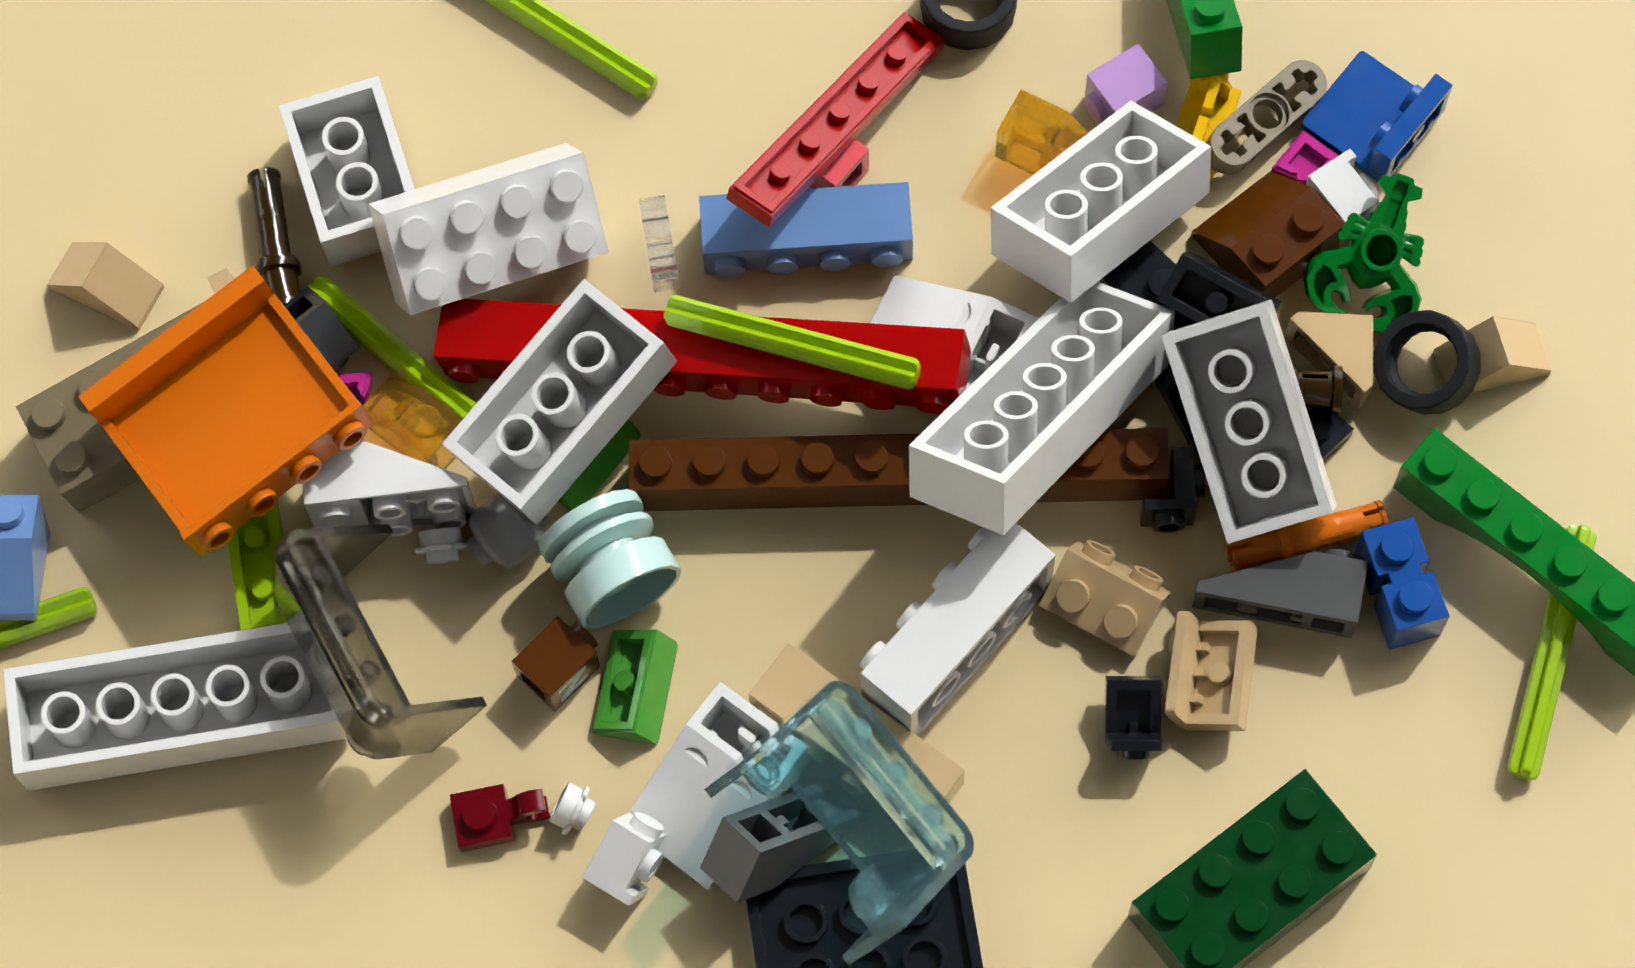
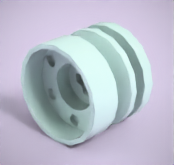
[538,489,681,629]

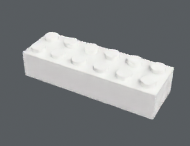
[909,282,1175,535]
[3,616,352,791]

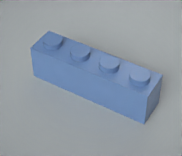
[699,182,913,278]

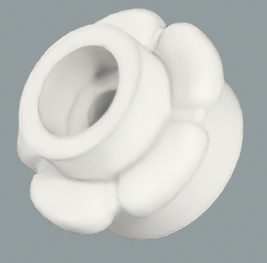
[415,527,468,564]
[548,782,596,835]

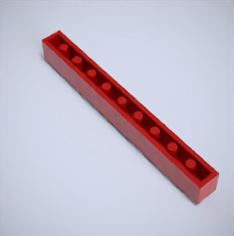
[433,299,971,414]

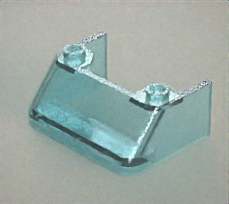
[704,681,974,965]

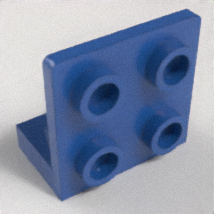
[1301,51,1453,181]

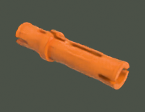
[1224,500,1389,572]

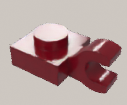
[450,784,550,852]

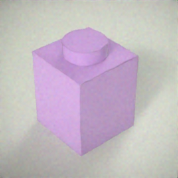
[1083,44,1168,124]

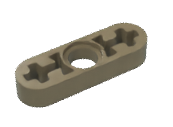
[1205,60,1327,174]

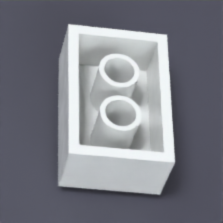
[279,76,415,267]

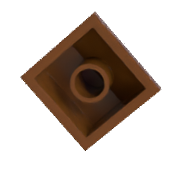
[1191,171,1344,298]

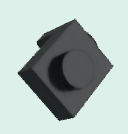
[1139,447,1205,533]
[1105,676,1163,760]

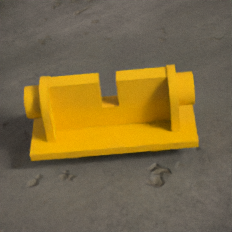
[1176,73,1242,182]

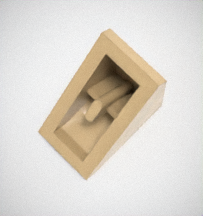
[47,242,164,330]
[1285,312,1373,411]
[1433,316,1552,394]

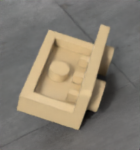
[1039,540,1172,656]
[1161,611,1258,731]

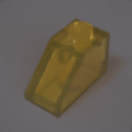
[995,89,1089,175]
[363,377,463,470]

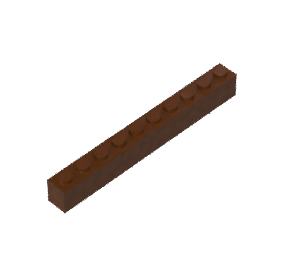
[629,428,1170,511]

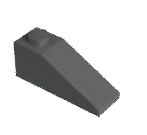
[1192,549,1368,639]
[700,778,869,903]

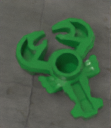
[1303,173,1424,333]

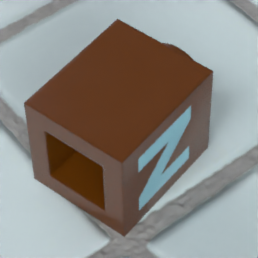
[511,616,600,712]

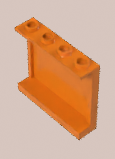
[78,265,375,557]

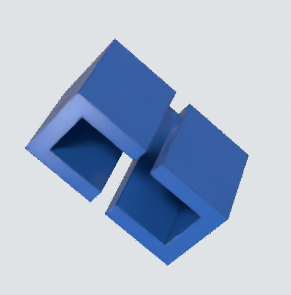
[1354,517,1450,650]

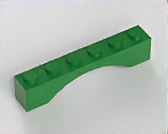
[1393,428,1635,676]

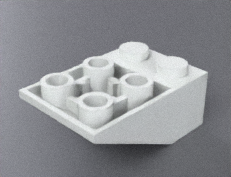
[870,275,1039,389]
[302,440,477,543]
[629,682,809,891]

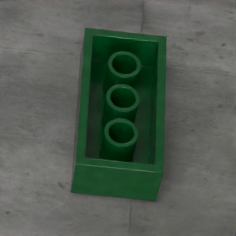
[1128,769,1377,968]

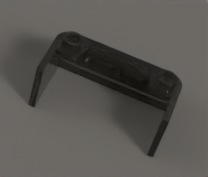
[272,524,487,760]

